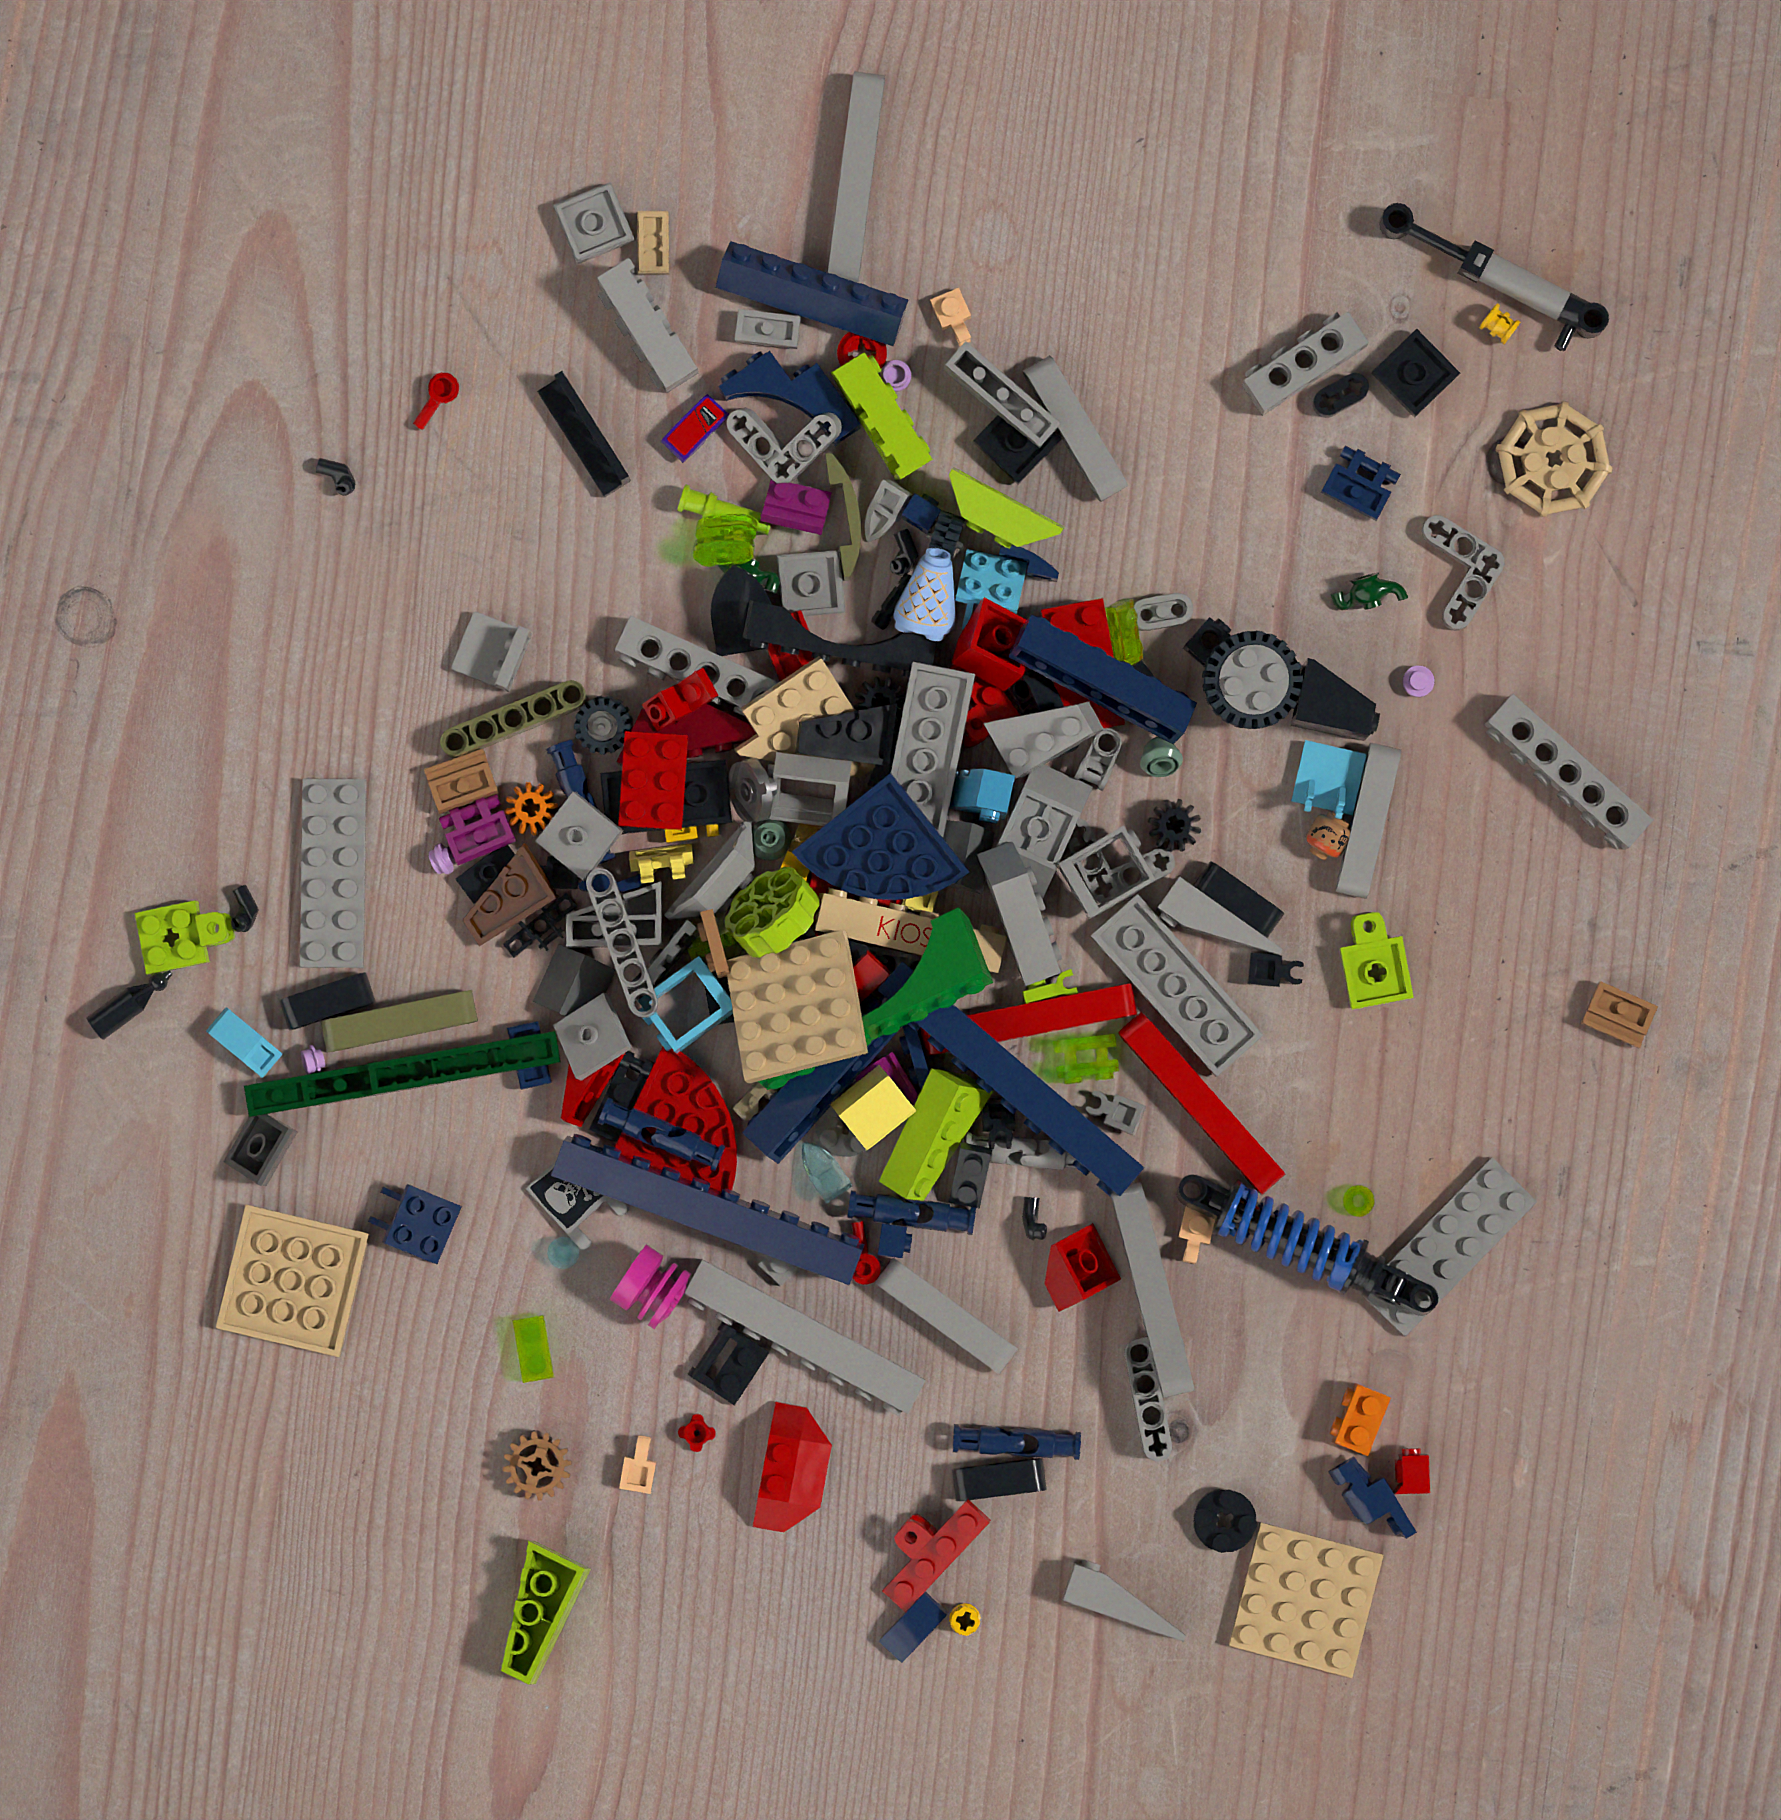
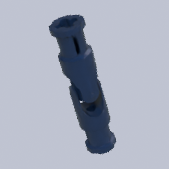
[546,740,616,865]
[598,1097,725,1172]
[847,1190,976,1235]
[953,1424,1081,1460]

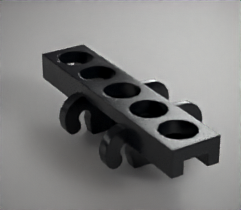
[503,893,578,958]

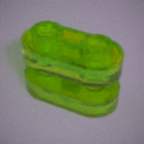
[693,514,758,567]
[1053,1034,1120,1084]

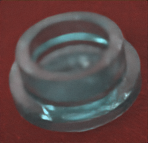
[547,1237,579,1269]

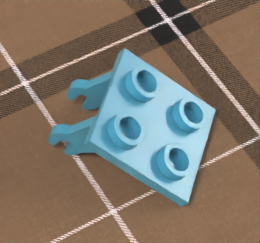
[955,549,1028,629]
[1291,740,1366,819]

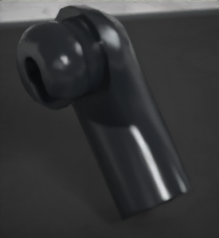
[316,458,355,496]
[890,529,918,576]
[231,885,259,932]
[1022,1197,1047,1241]

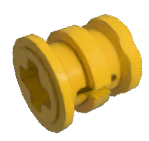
[1479,303,1521,344]
[949,1603,981,1636]

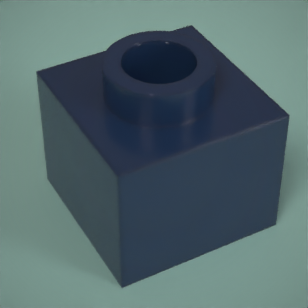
[901,493,941,535]
[878,1223,912,1258]

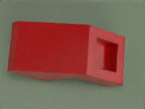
[642,668,719,732]

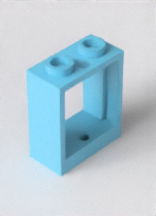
[638,956,733,1053]

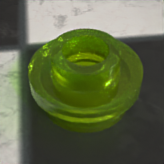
[1343,1185,1375,1217]

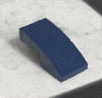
[999,544,1059,582]
[577,874,646,893]
[879,1591,948,1663]

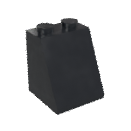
[1290,658,1380,741]

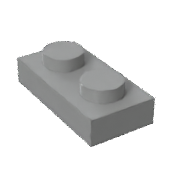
[735,309,801,349]

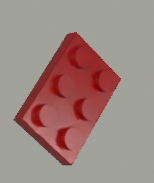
[618,731,688,831]

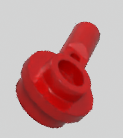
[412,372,459,430]
[851,1221,881,1285]

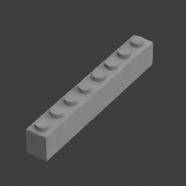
[684,1260,926,1416]

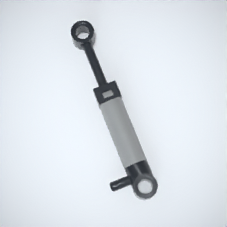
[1379,203,1609,352]

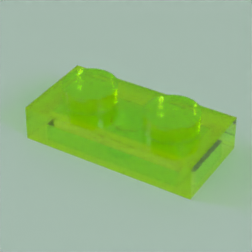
[1105,599,1143,665]
[512,1315,555,1383]

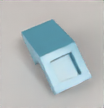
[206,1007,282,1078]

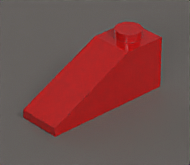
[561,1052,626,1127]

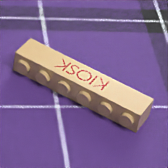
[811,888,1007,973]

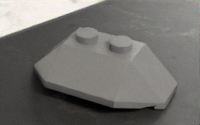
[664,821,755,920]

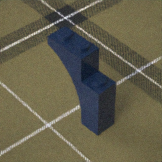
[718,350,861,446]

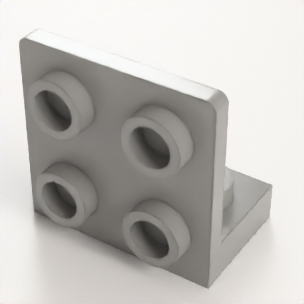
[451,612,532,692]

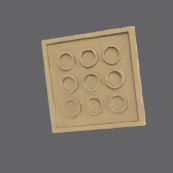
[726,930,868,1083]
[216,1205,370,1357]
[1229,1522,1384,1678]

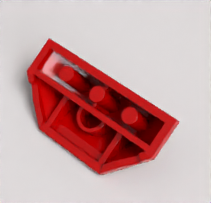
[753,1402,832,1533]

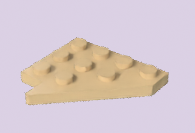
[735,656,875,778]

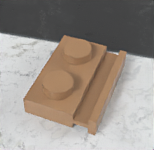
[424,749,499,814]
[697,909,730,979]
[1581,981,1658,1049]

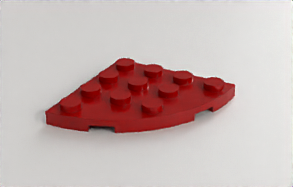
[615,1046,737,1192]

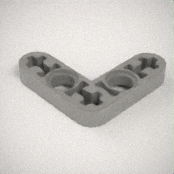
[727,407,842,483]
[1422,515,1505,631]
[1067,819,1175,904]

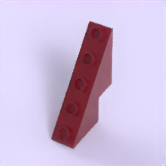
[616,704,756,766]

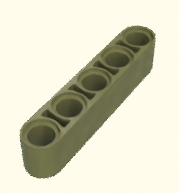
[440,680,587,758]
[321,990,478,1053]

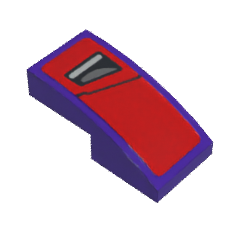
[661,394,730,463]

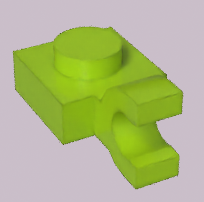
[1022,969,1078,1004]

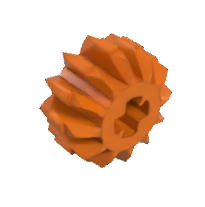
[504,782,558,836]

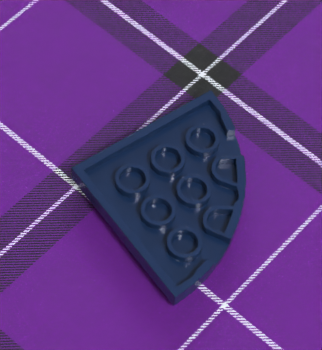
[792,773,970,900]

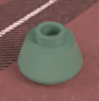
[1140,737,1183,777]
[752,819,791,861]

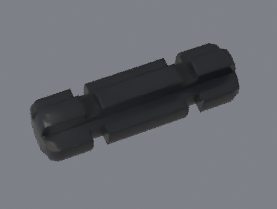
[871,573,912,630]

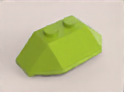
[949,467,1065,549]

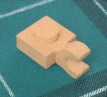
[930,288,971,347]
[1178,1206,1215,1264]
[619,1435,656,1494]

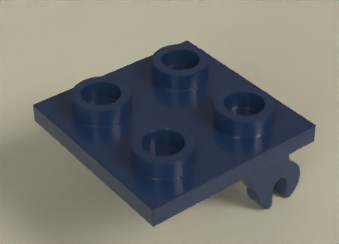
[368,1184,462,1264]

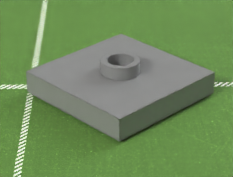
[553,182,635,264]
[777,550,845,616]
[535,792,623,880]
[553,993,632,1080]

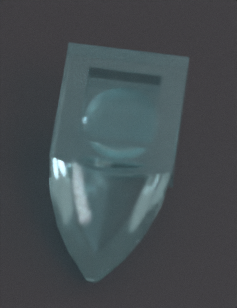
[802,1142,853,1204]

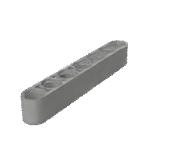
[828,71,885,283]
[1111,1182,1194,1398]

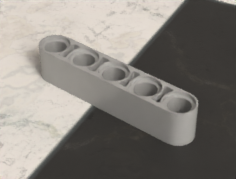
[1023,355,1128,502]
[1335,742,1401,899]
[586,868,659,1018]
[875,1258,1018,1374]

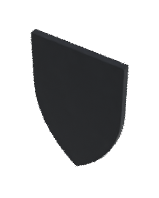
[710,563,771,656]

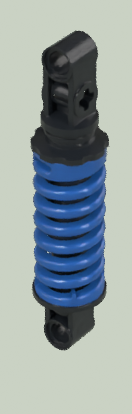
[1177,1174,1439,1316]

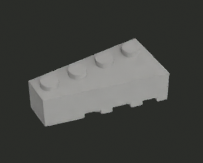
[597,258,699,393]
[977,841,1062,986]

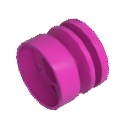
[609,1244,691,1329]

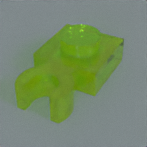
[687,932,738,960]

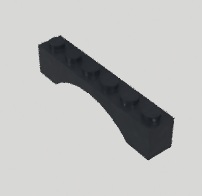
[743,600,937,678]

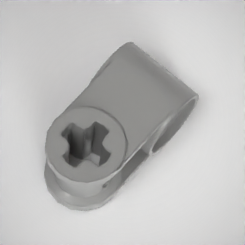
[1074,728,1122,791]

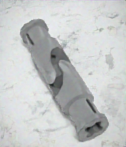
[966,1132,1090,1173]

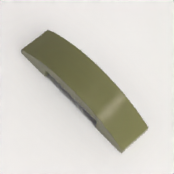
[825,453,861,581]

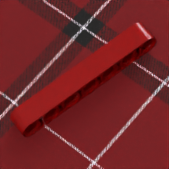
[919,983,1137,1057]
[1117,1012,1286,1195]

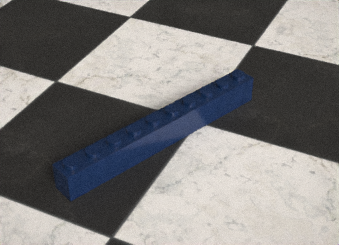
[878,961,1145,1197]
[551,1134,865,1285]

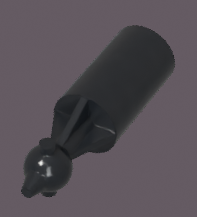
[86,970,172,1040]

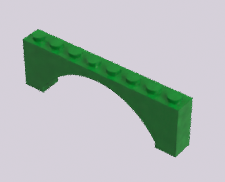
[733,907,993,1090]

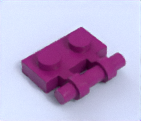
[439,794,516,866]

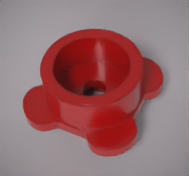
[678,1414,716,1452]

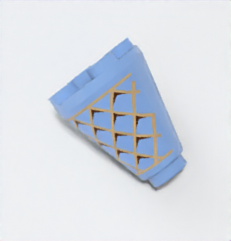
[893,548,956,641]

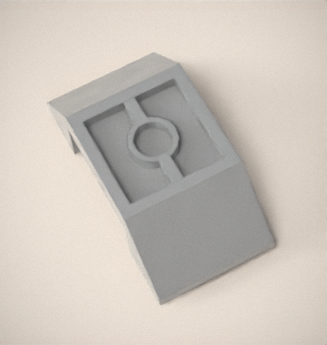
[984,765,1093,899]

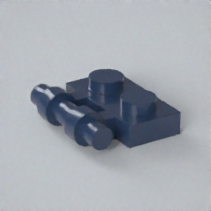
[1321,445,1401,521]

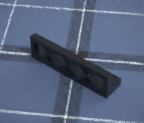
[537,371,631,498]

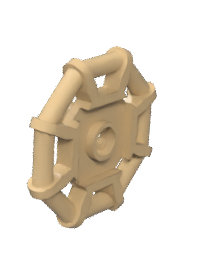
[1496,401,1613,517]

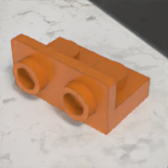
[1329,1383,1391,1456]

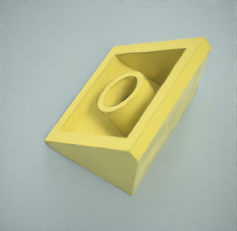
[830,1065,916,1151]

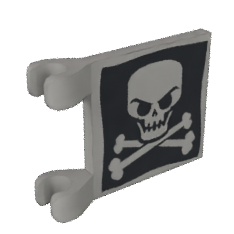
[526,1161,629,1250]

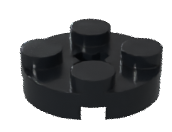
[1193,1489,1257,1553]

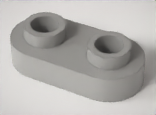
[1130,593,1193,631]

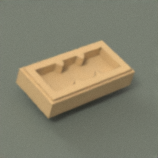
[637,211,669,275]

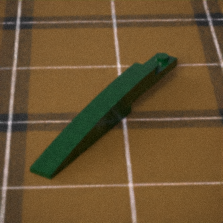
[244,1031,561,1117]

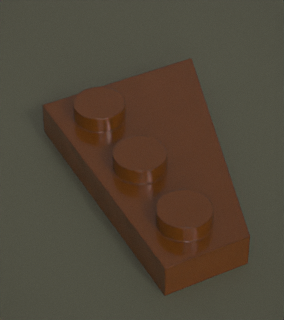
[463,843,559,946]

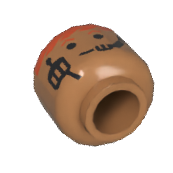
[1305,811,1351,860]

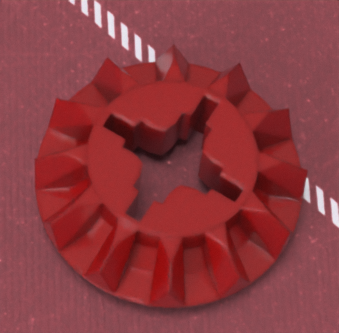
[837,332,887,369]

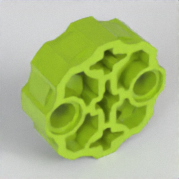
[725,867,819,958]

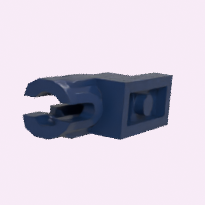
[1328,1456,1417,1539]

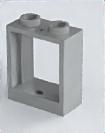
[767,752,852,826]
[1057,825,1157,920]

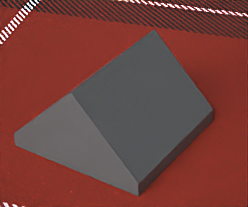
[943,820,994,894]
[533,944,616,1016]
[224,1114,298,1186]

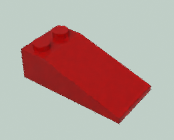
[1040,598,1125,729]

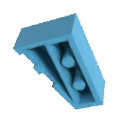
[949,769,1015,824]

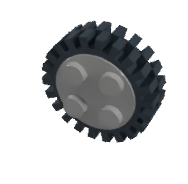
[1202,631,1303,729]

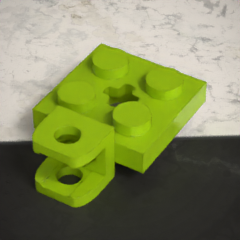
[135,900,235,975]
[1339,912,1414,1010]

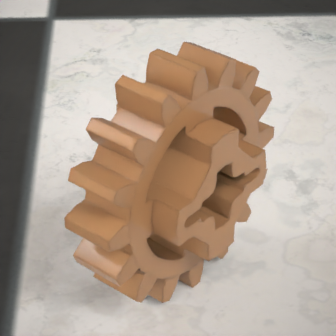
[503,1431,572,1501]

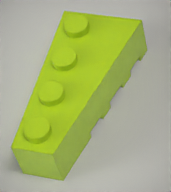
[830,352,933,480]
[879,1069,993,1201]
[501,1541,591,1685]

